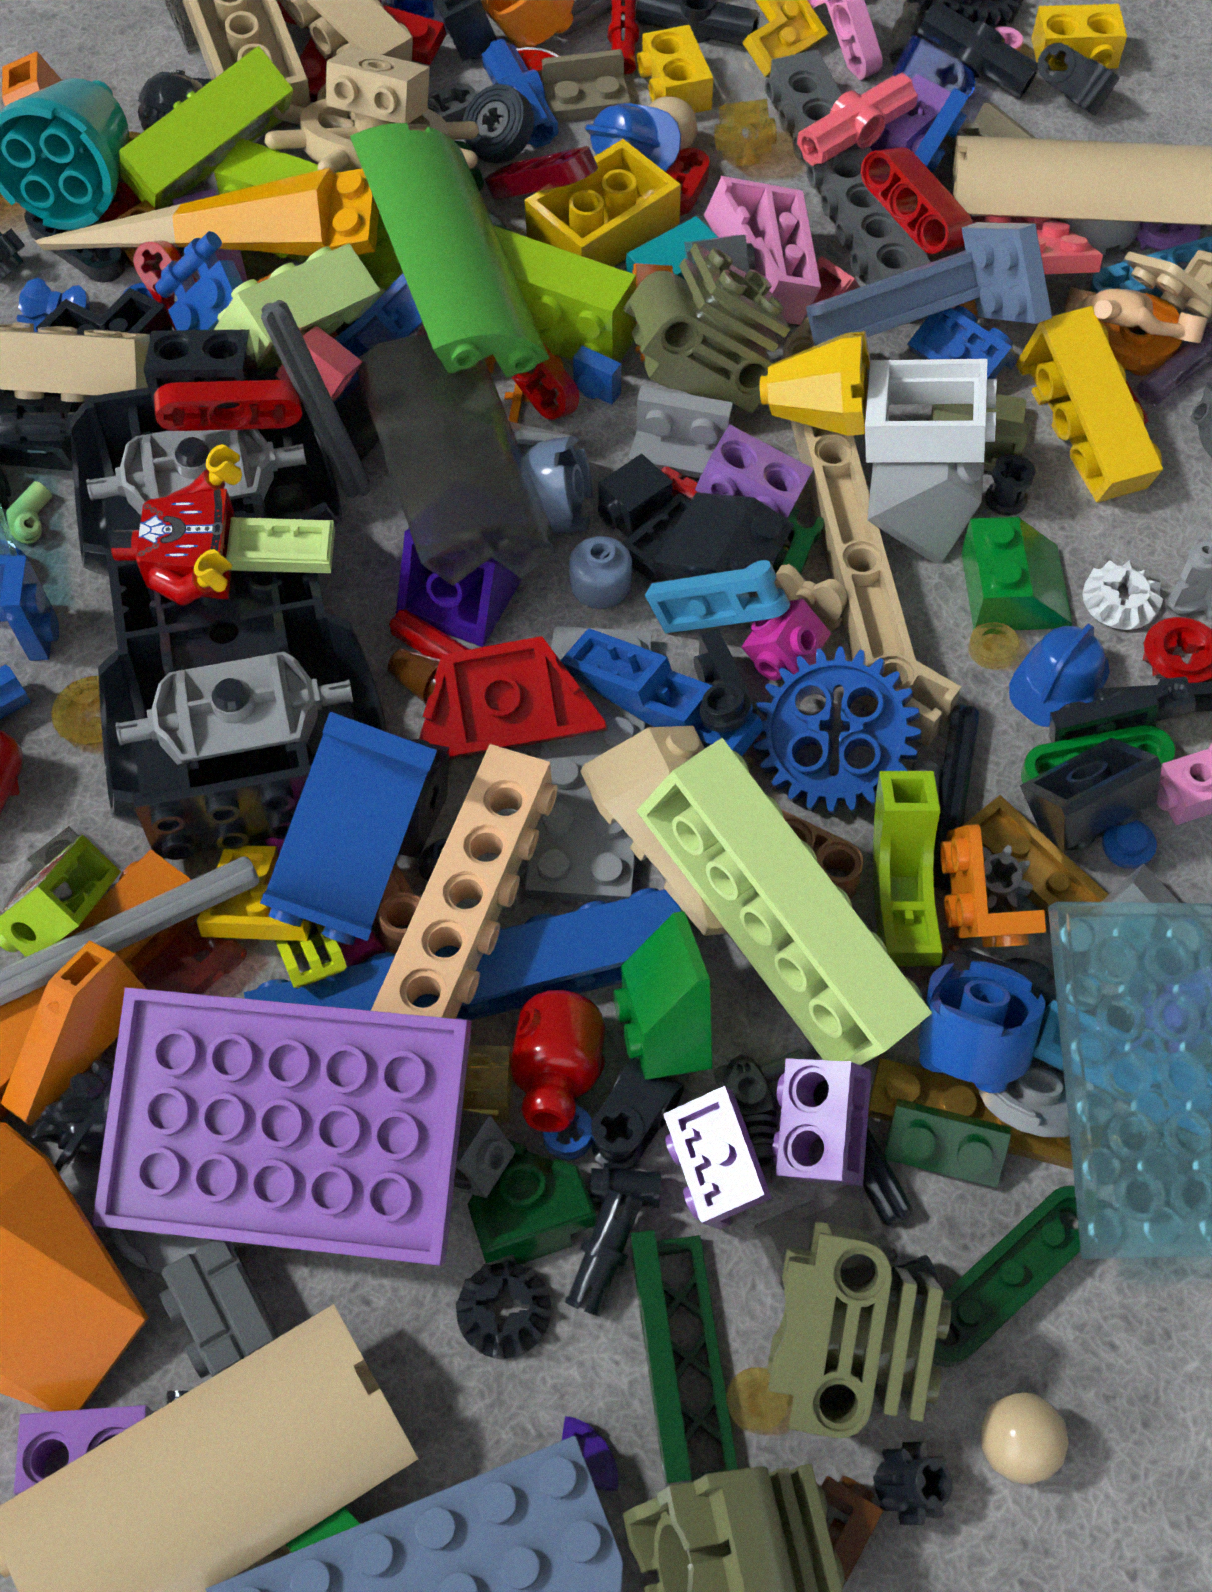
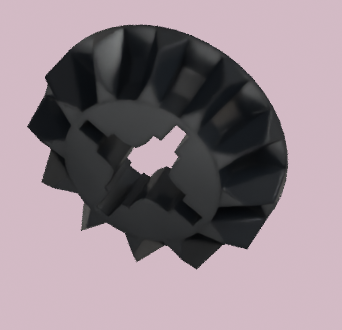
[456,1259,551,1359]

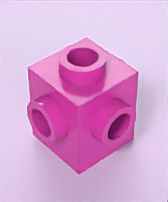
[741,598,831,681]

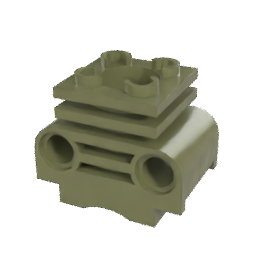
[623,243,790,413]
[767,1221,951,1438]
[623,1463,844,1592]

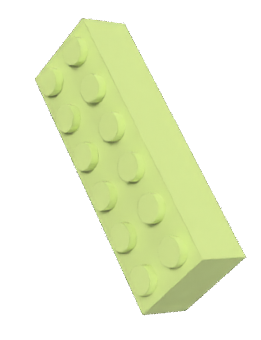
[636,738,932,1065]

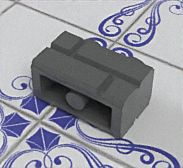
[159,1240,280,1379]

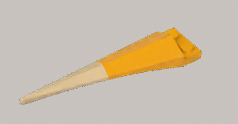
[35,168,379,256]

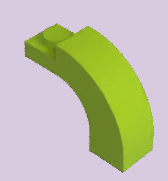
[873,771,943,966]

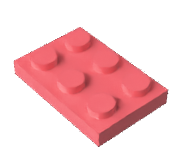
[971,216,1103,275]

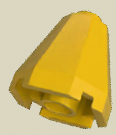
[760,331,870,436]

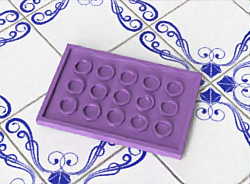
[92,987,472,1266]

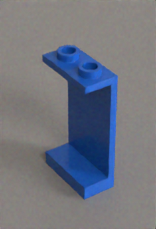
[260,712,437,945]

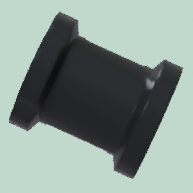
[985,454,1036,516]

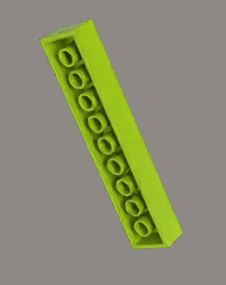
[214,138,636,363]

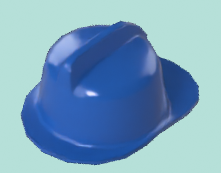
[585,103,681,172]
[1009,623,1110,727]

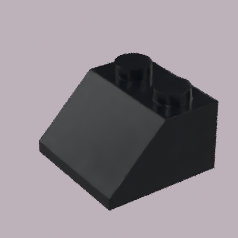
[651,492,795,598]
[1020,737,1162,851]

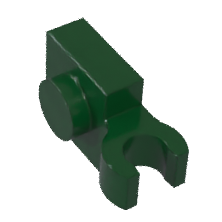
[772,508,824,575]

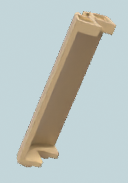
[952,135,1212,230]
[0,1304,418,1592]

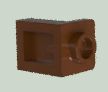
[821,1476,884,1586]

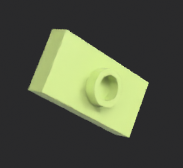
[226,517,335,573]

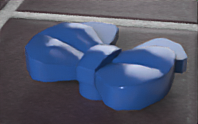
[16,278,90,332]

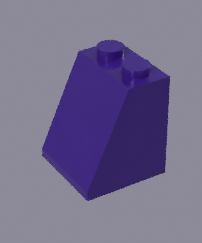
[396,484,542,647]

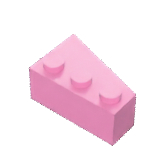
[704,176,821,325]

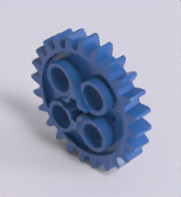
[753,647,922,815]

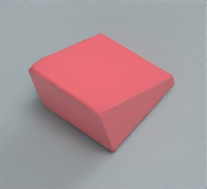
[812,256,860,304]

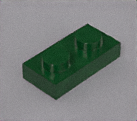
[884,1098,1011,1188]

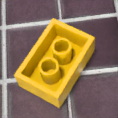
[524,139,681,267]

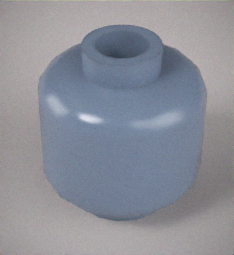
[569,536,632,609]

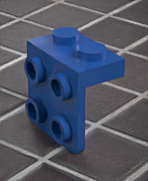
[0,554,59,661]

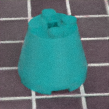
[0,78,130,230]

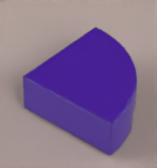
[561,1416,618,1492]

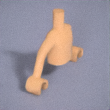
[1064,287,1208,343]

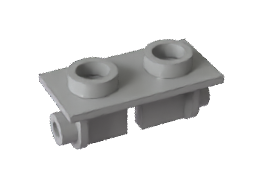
[1168,530,1212,620]

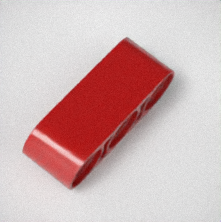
[861,147,973,254]

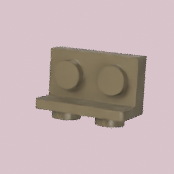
[542,49,631,122]

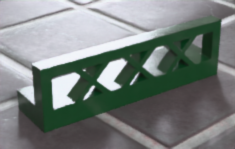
[631,1230,738,1488]

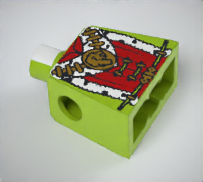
[0,834,121,957]

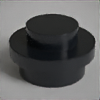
[700,683,752,732]

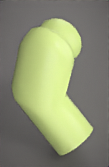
[6,481,52,544]

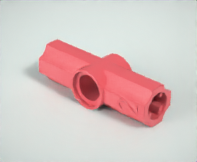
[797,73,918,167]

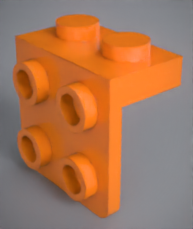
[940,824,1046,947]

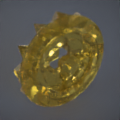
[51,676,102,750]

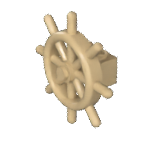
[265,47,479,173]

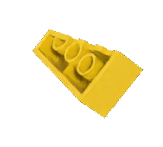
[1015,306,1163,503]

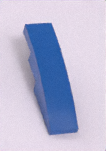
[560,628,764,757]

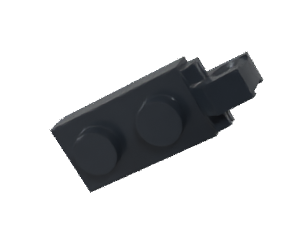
[1049,676,1196,743]

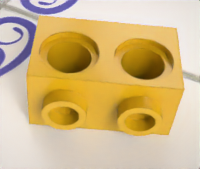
[1031,4,1127,71]
[637,25,713,113]

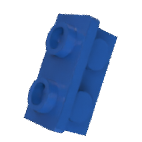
[907,305,1017,379]

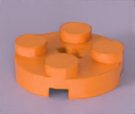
[1099,293,1183,376]

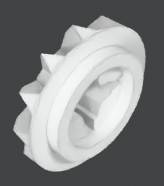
[1083,560,1163,630]

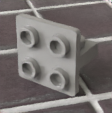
[629,386,737,478]

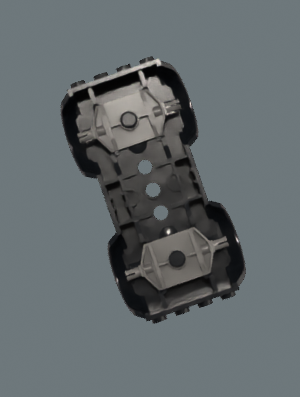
[70,366,388,860]

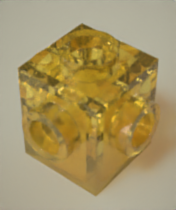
[714,99,777,167]

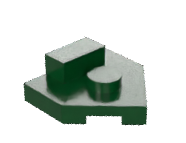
[467,1139,597,1265]

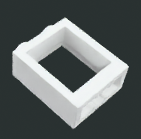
[865,359,997,462]

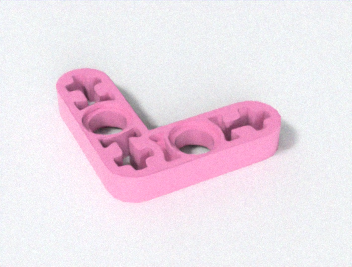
[807,0,883,80]

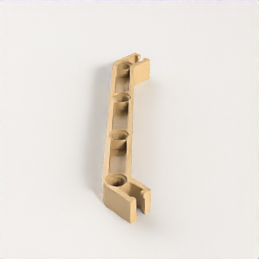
[782,317,962,747]

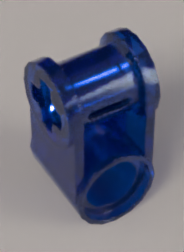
[892,35,975,98]

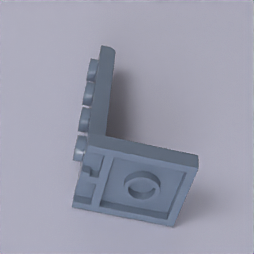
[806,222,1052,346]

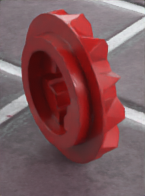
[1142,617,1212,683]

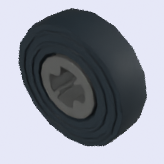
[463,84,534,164]

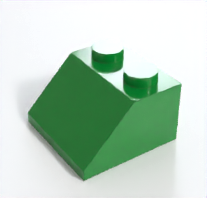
[961,517,1073,632]
[614,911,712,1080]

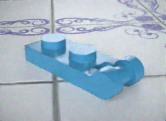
[645,560,790,634]

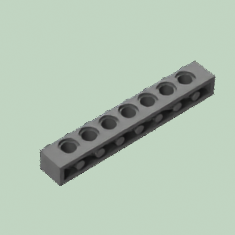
[765,49,931,285]

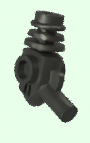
[714,1049,807,1168]

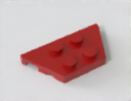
[419,636,608,760]

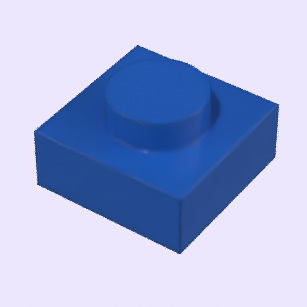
[573,346,621,405]

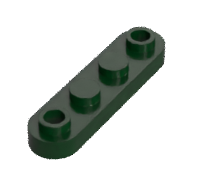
[932,1186,1103,1367]

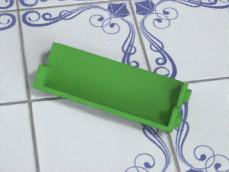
[350,123,550,377]

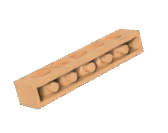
[371,744,558,1019]

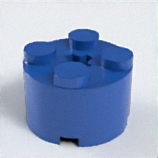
[917,961,1045,1093]

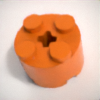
[481,0,574,48]

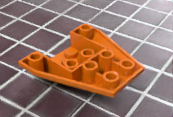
[0,1122,149,1412]

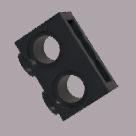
[143,329,258,408]

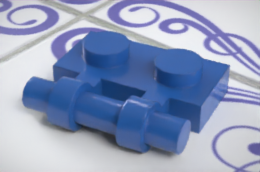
[155,231,243,330]

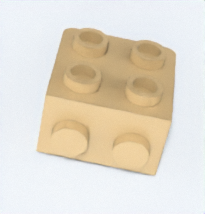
[1123,250,1212,319]

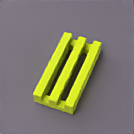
[275,923,347,989]

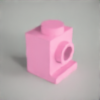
[1157,743,1212,825]

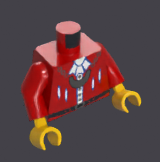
[111,444,242,605]

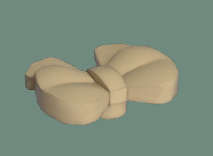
[774,564,847,631]

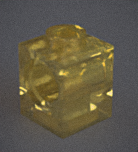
[462,1045,512,1122]

